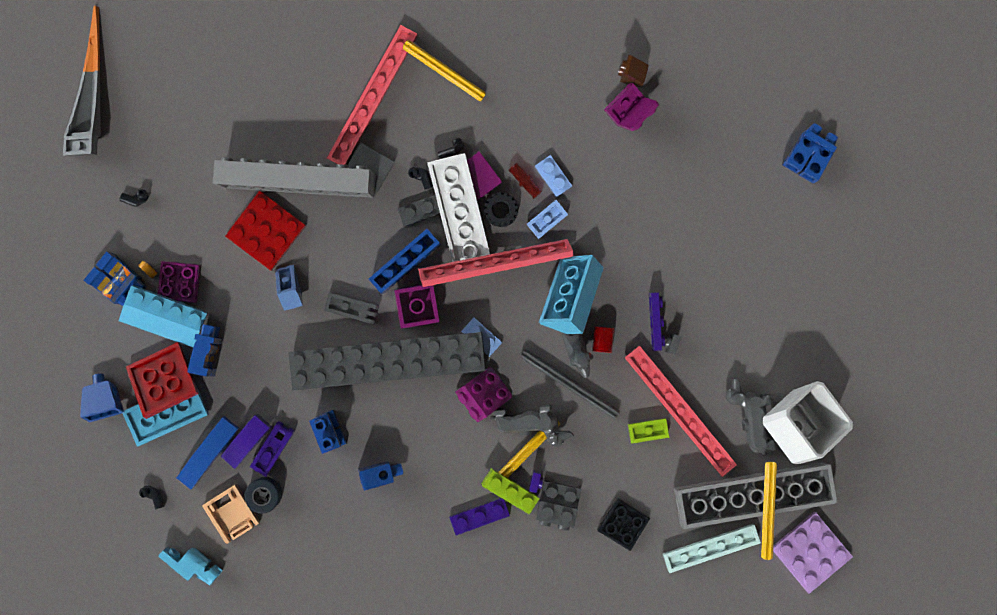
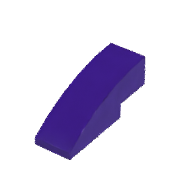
[221,414,272,469]

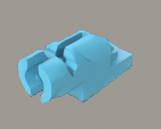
[158,547,223,586]

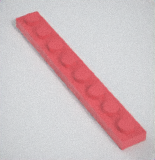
[327,25,418,165]
[418,239,573,287]
[624,346,737,477]

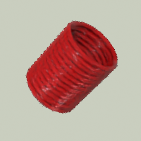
[592,326,615,353]

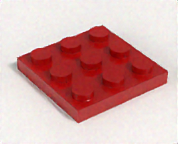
[225,191,306,271]
[126,342,199,419]

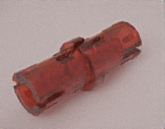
[508,163,542,199]

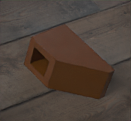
[618,55,649,88]

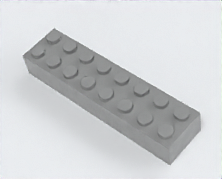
[213,157,376,198]
[674,462,837,529]

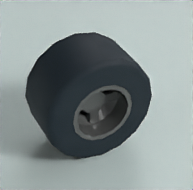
[245,477,282,513]

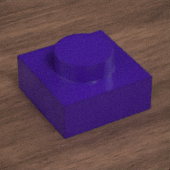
[529,470,544,493]

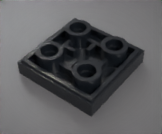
[597,498,650,551]

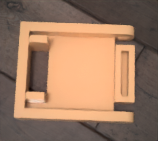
[202,484,260,544]

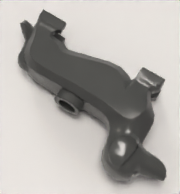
[561,332,594,378]
[726,378,775,456]
[490,404,574,447]

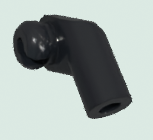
[438,138,464,159]
[408,166,433,190]
[120,189,149,207]
[139,485,165,510]

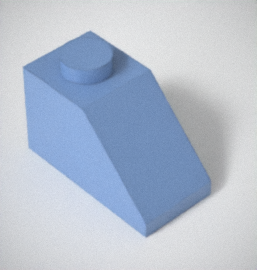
[275,264,303,311]

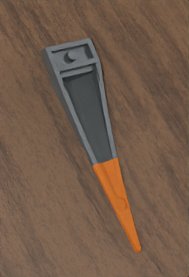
[63,6,101,157]

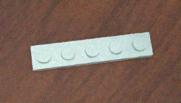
[662,524,761,573]

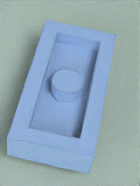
[535,155,572,198]
[526,200,568,239]
[461,318,502,357]

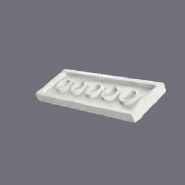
[427,153,490,262]

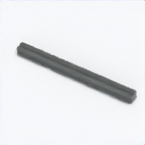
[521,349,620,419]

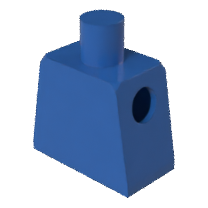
[80,374,124,422]
[358,462,404,491]

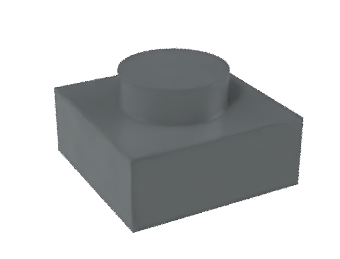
[664,334,681,355]

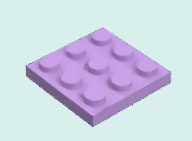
[773,512,853,594]

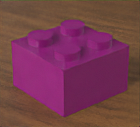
[394,284,439,329]

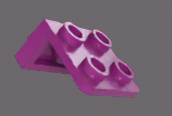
[604,83,659,131]
[455,367,512,423]

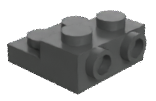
[536,480,582,531]

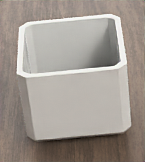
[763,381,853,464]

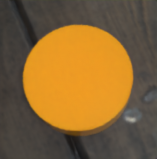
[138,261,157,279]

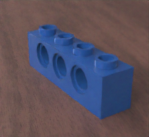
[369,229,441,294]

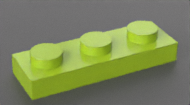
[481,468,540,514]

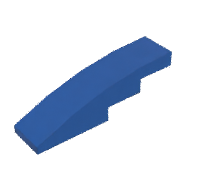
[176,416,239,490]

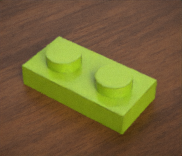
[627,418,669,444]

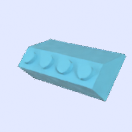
[539,255,604,334]
[119,285,207,347]

